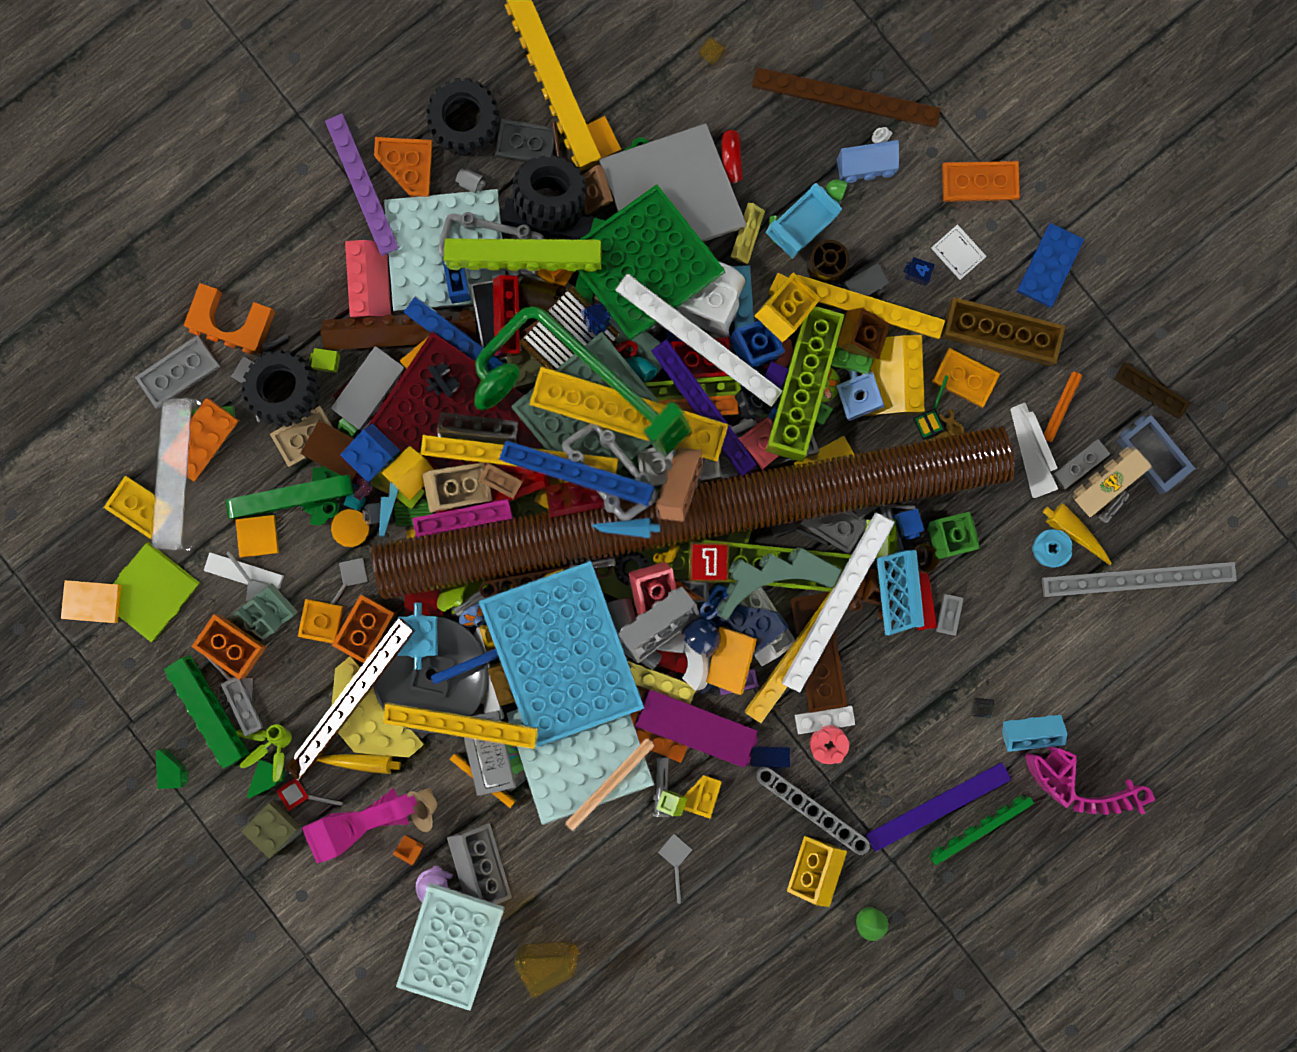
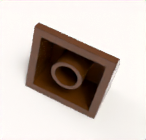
[836,308,890,359]

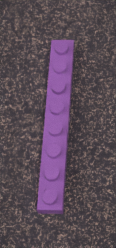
[325,113,399,256]

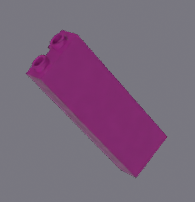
[634,689,758,768]

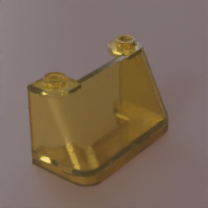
[514,942,580,999]

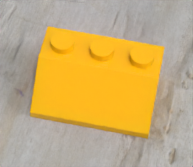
[787,836,847,907]

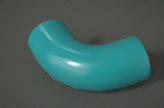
[624,356,658,383]

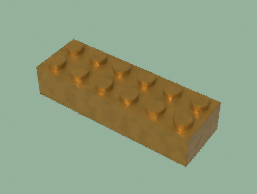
[940,297,1066,366]

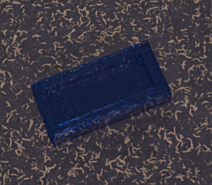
[751,747,790,767]

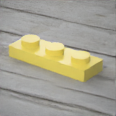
[731,203,765,264]

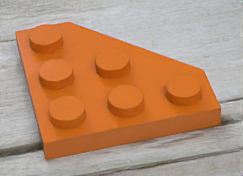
[374,137,433,197]

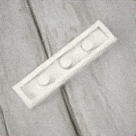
[204,552,284,590]

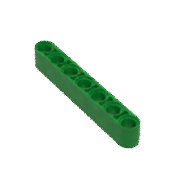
[225,475,354,519]

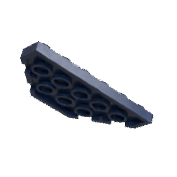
[699,604,789,694]

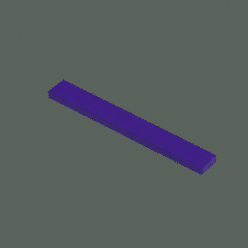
[651,339,757,476]
[865,762,1011,852]

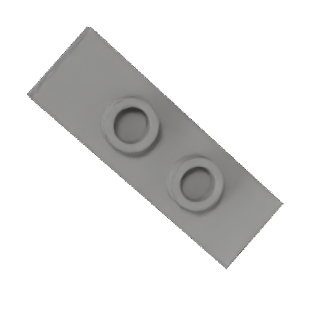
[1052,439,1110,489]

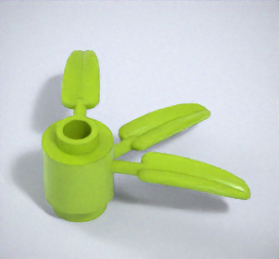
[237,724,292,782]

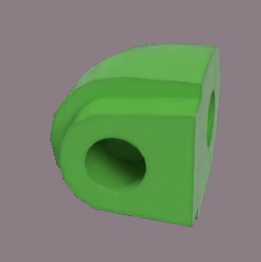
[825,179,848,202]

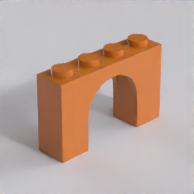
[183,283,275,355]

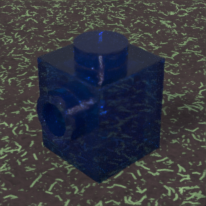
[580,303,611,334]

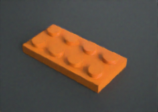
[162,397,240,482]

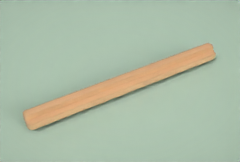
[565,739,654,831]

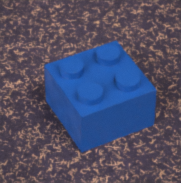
[729,321,785,369]
[340,423,400,482]

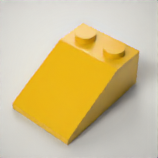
[755,272,821,342]

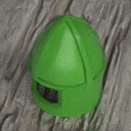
[856,907,889,941]

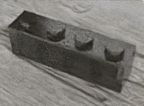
[437,412,519,445]

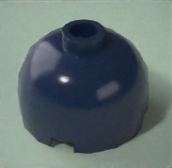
[681,619,721,658]

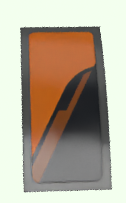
[674,578,709,602]

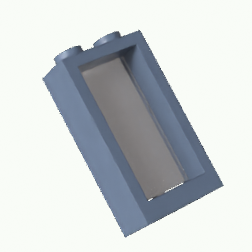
[1116,415,1195,494]

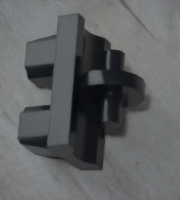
[426,362,461,398]

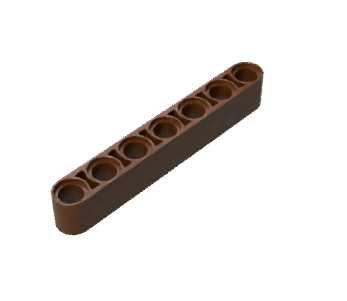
[479,561,613,598]

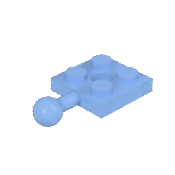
[836,369,885,421]

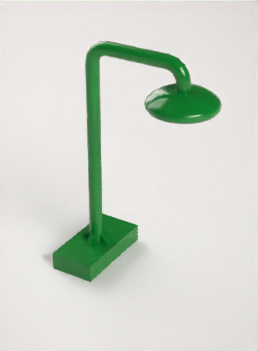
[474,306,692,458]

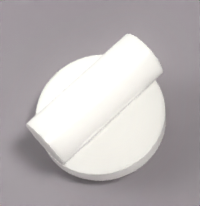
[872,127,892,144]

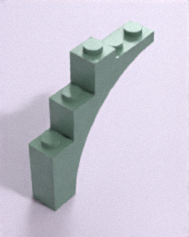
[717,548,842,620]

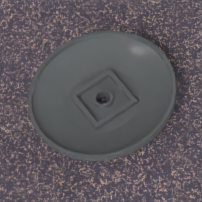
[373,617,488,733]

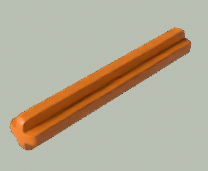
[1043,372,1082,442]

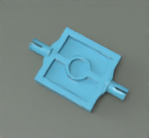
[398,603,438,669]

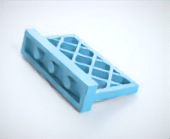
[877,550,924,635]

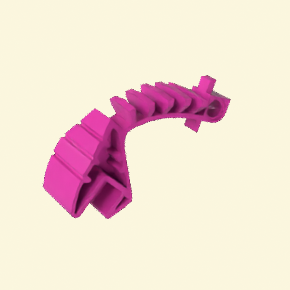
[1025,747,1155,815]
[302,788,418,863]

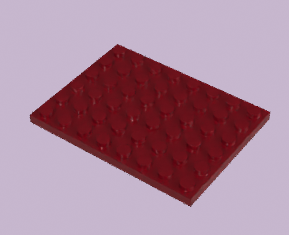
[367,332,543,469]

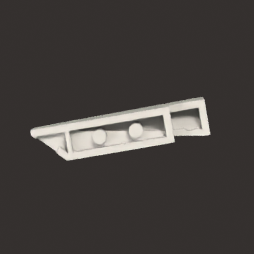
[1011,403,1058,498]

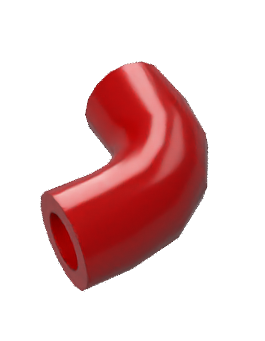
[722,130,743,183]

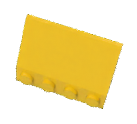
[862,335,925,416]

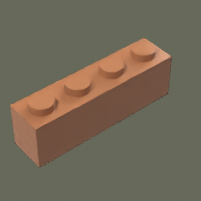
[657,448,703,522]

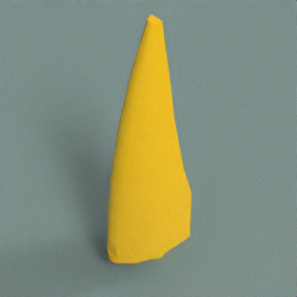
[1043,503,1112,565]
[317,754,401,774]

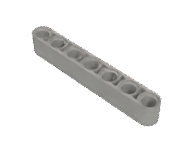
[756,766,870,855]

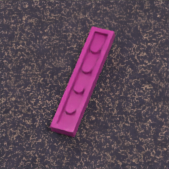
[412,499,513,537]

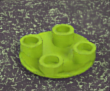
[437,583,468,612]

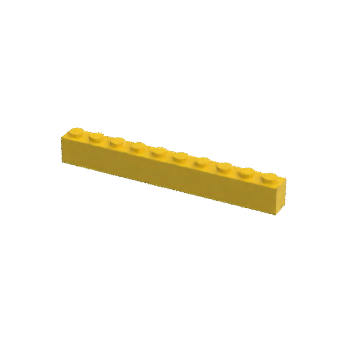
[504,0,601,172]

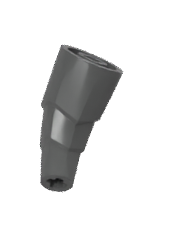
[606,598,662,670]

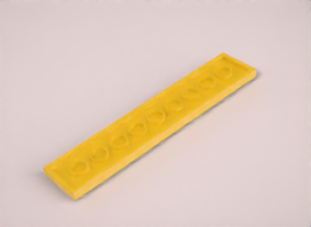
[529,367,729,462]

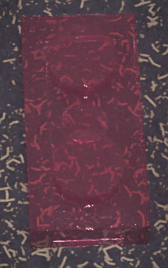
[352,472,372,501]

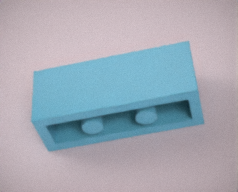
[1002,715,1067,752]

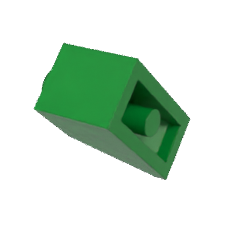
[156,748,189,789]
[246,758,286,798]

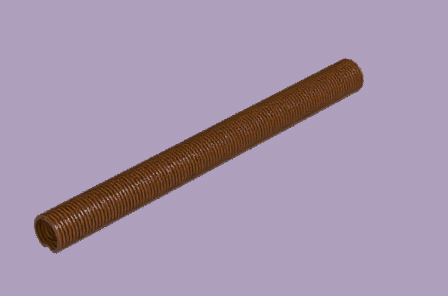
[372,426,1015,599]

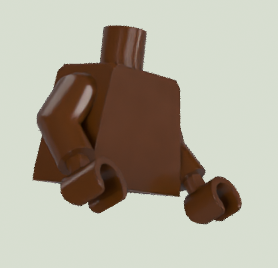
[847,568,898,619]

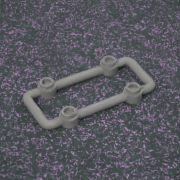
[438,212,545,277]
[562,424,658,520]

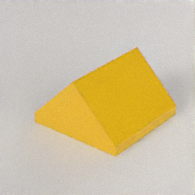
[382,446,434,501]

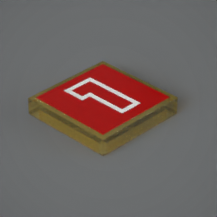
[689,542,729,582]

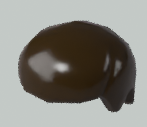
[911,543,939,573]

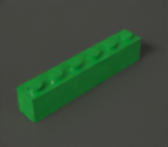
[164,655,250,769]

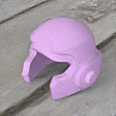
[416,866,453,903]

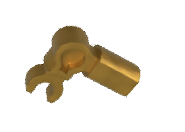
[928,409,964,441]

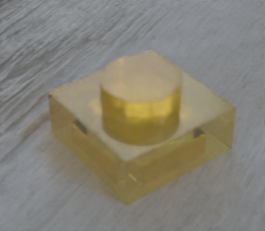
[698,37,725,65]

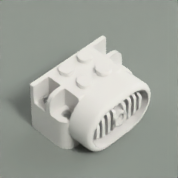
[675,261,745,337]

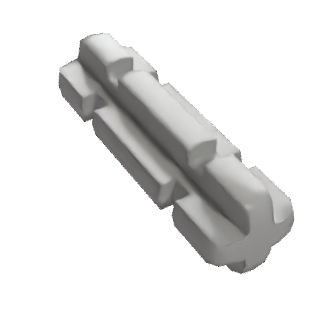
[1099,490,1129,523]

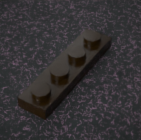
[1113,362,1191,419]

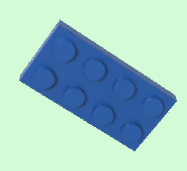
[1016,223,1084,308]

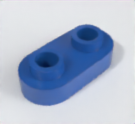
[697,583,728,620]

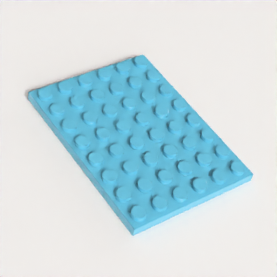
[479,561,644,747]

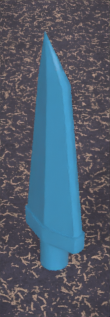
[590,518,660,538]

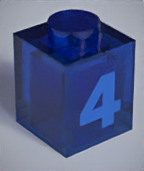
[903,257,935,286]

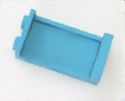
[765,183,842,259]

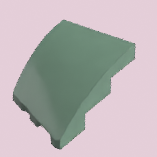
[228,584,297,640]

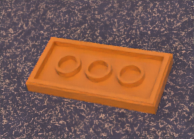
[942,161,1020,202]

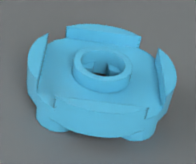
[1032,529,1072,568]

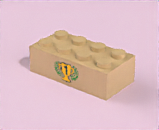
[1072,446,1152,517]

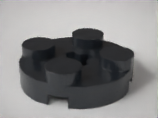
[735,387,772,422]

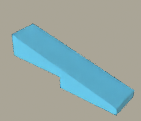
[379,459,398,538]

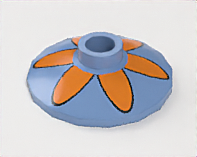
[459,604,486,627]

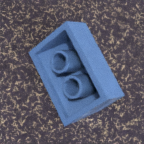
[837,140,899,183]

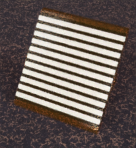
[519,286,619,371]

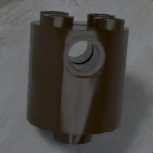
[807,240,849,284]
[519,276,567,322]

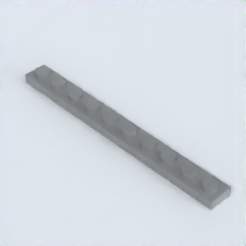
[1042,562,1237,597]

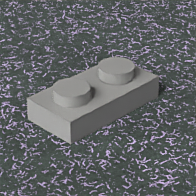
[936,594,964,636]

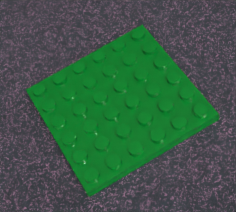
[577,184,725,341]

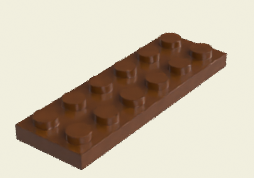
[790,592,848,713]

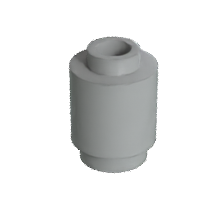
[456,168,485,194]

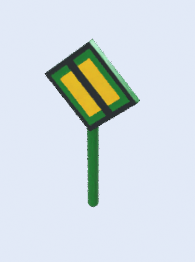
[913,375,948,440]

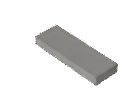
[221,677,264,736]

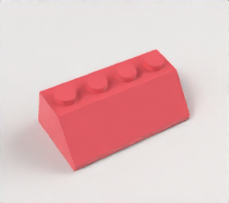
[345,240,392,318]

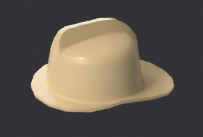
[407,788,437,832]

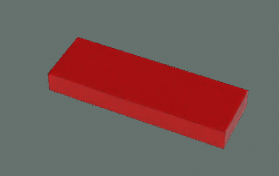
[917,572,937,630]

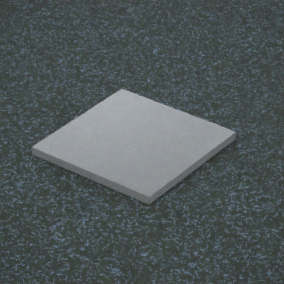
[599,124,746,242]

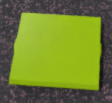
[113,542,200,643]

